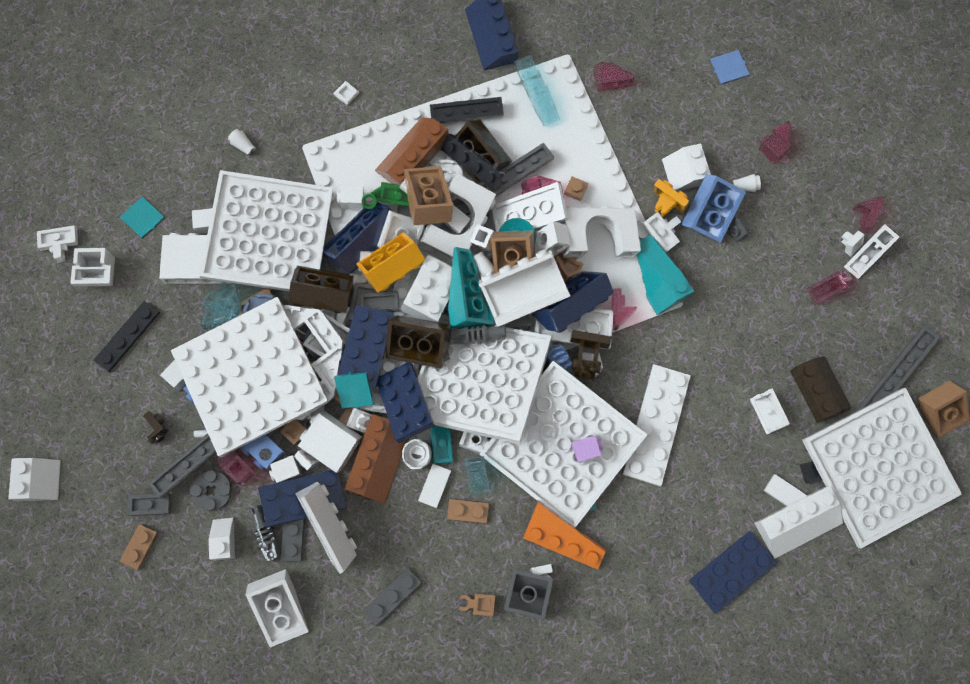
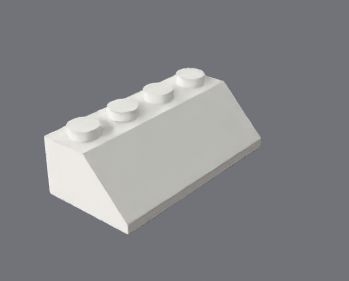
[754,486,843,559]

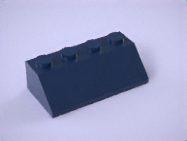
[465,0,518,70]
[323,202,392,275]
[531,271,614,333]

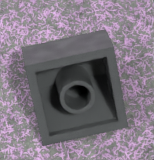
[503,569,553,620]

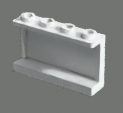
[159,233,235,284]
[478,249,570,327]

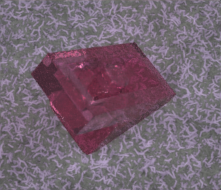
[852,196,885,234]
[611,288,637,330]

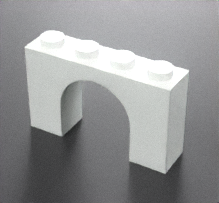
[420,173,496,259]
[560,206,641,258]

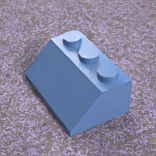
[681,174,746,243]

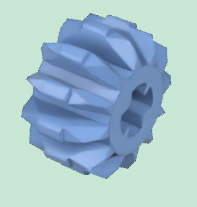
[546,344,573,373]

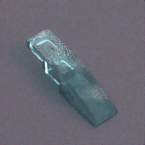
[514,55,560,126]

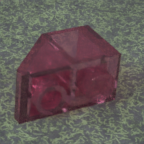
[758,121,791,164]
[214,450,256,486]

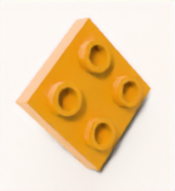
[653,179,689,217]

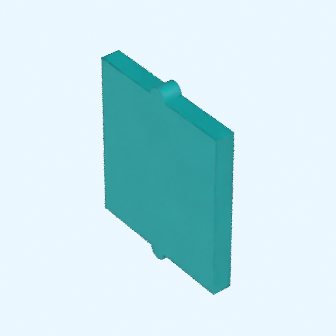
[120,197,165,238]
[334,372,374,408]

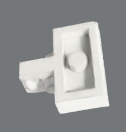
[642,212,681,253]
[37,225,78,263]

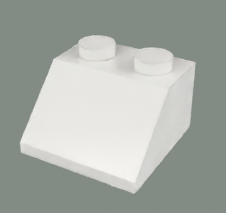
[662,144,711,192]
[9,458,61,501]

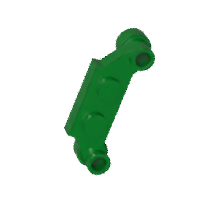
[361,182,409,209]

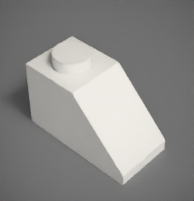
[209,518,235,560]

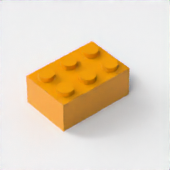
[356,232,425,293]

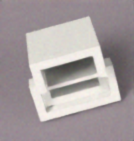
[71,248,115,287]

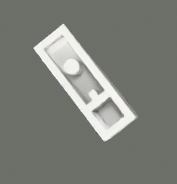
[844,224,899,279]

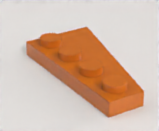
[523,500,606,570]

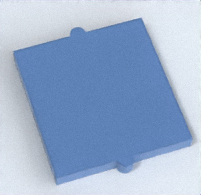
[710,50,750,84]

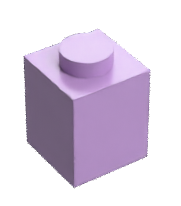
[571,435,603,462]

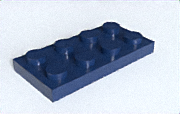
[338,305,394,389]
[377,362,435,443]
[258,470,346,528]
[688,531,776,614]

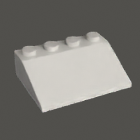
[295,482,357,574]

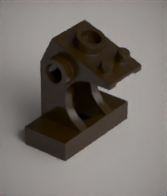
[570,330,612,379]

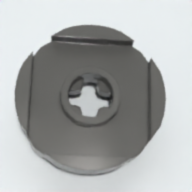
[190,470,232,511]

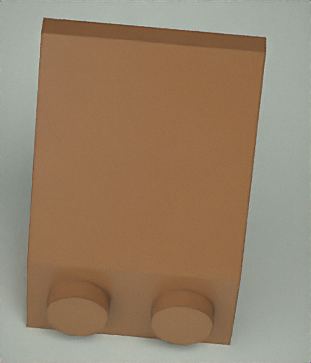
[404,166,453,225]

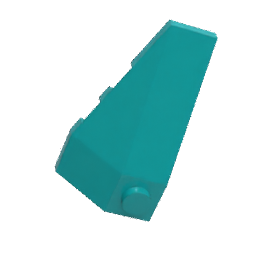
[637,235,694,315]
[448,247,495,329]

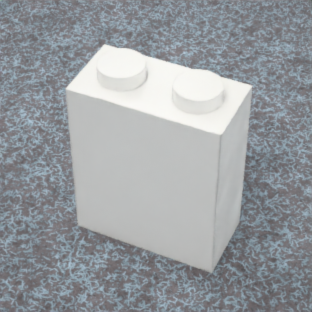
[298,411,363,473]

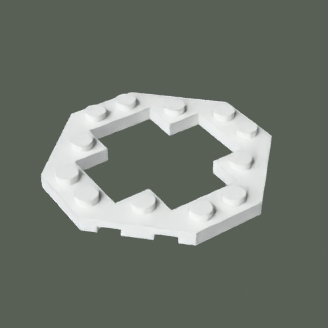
[283,305,344,420]

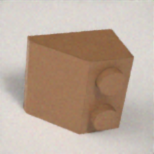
[491,230,535,274]
[918,381,970,438]

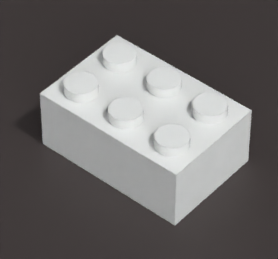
[400,255,452,322]

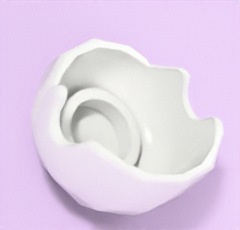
[402,439,432,469]

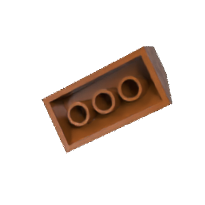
[375,117,449,185]
[345,414,407,504]

